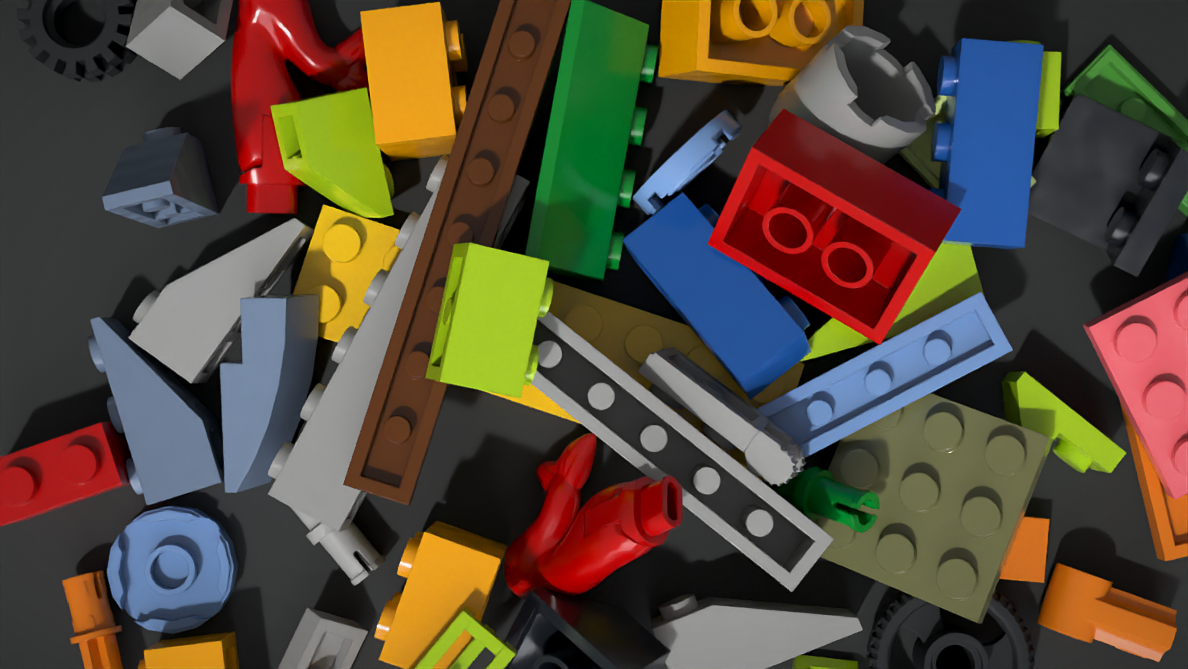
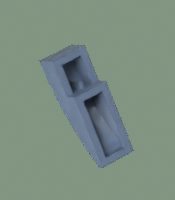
[220,294,319,493]

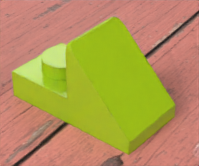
[1001,371,1126,473]

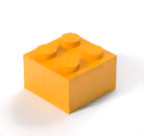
[360,2,469,161]
[374,521,508,669]

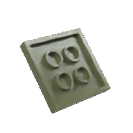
[810,393,1053,623]

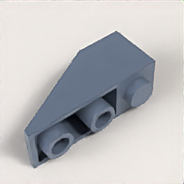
[88,317,224,505]

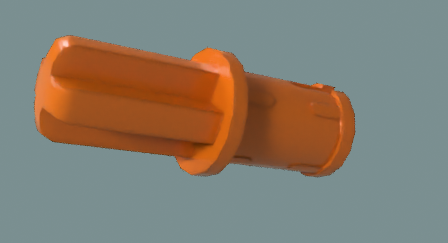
[62,570,123,669]

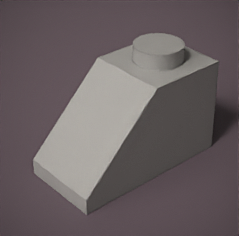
[126,0,233,80]

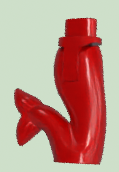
[231,0,371,214]
[504,433,683,601]

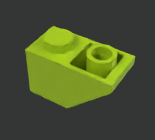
[270,87,394,218]

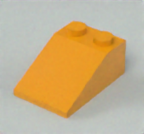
[658,0,864,86]

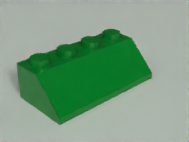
[525,0,659,282]

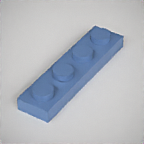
[757,292,1013,457]

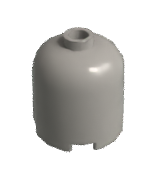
[768,25,936,164]

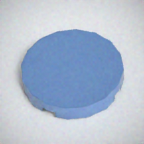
[633,109,742,216]
[107,505,238,634]

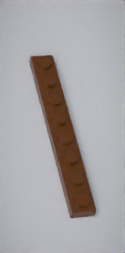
[343,0,571,506]

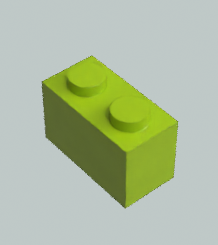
[425,243,553,398]

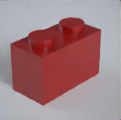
[0,421,132,527]

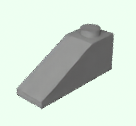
[128,218,314,383]
[650,593,863,669]

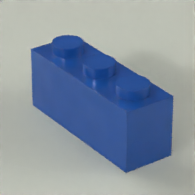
[929,38,1044,249]
[622,192,811,400]

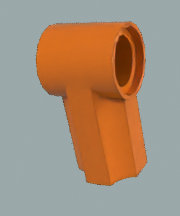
[1036,562,1177,662]

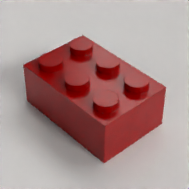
[707,108,962,345]

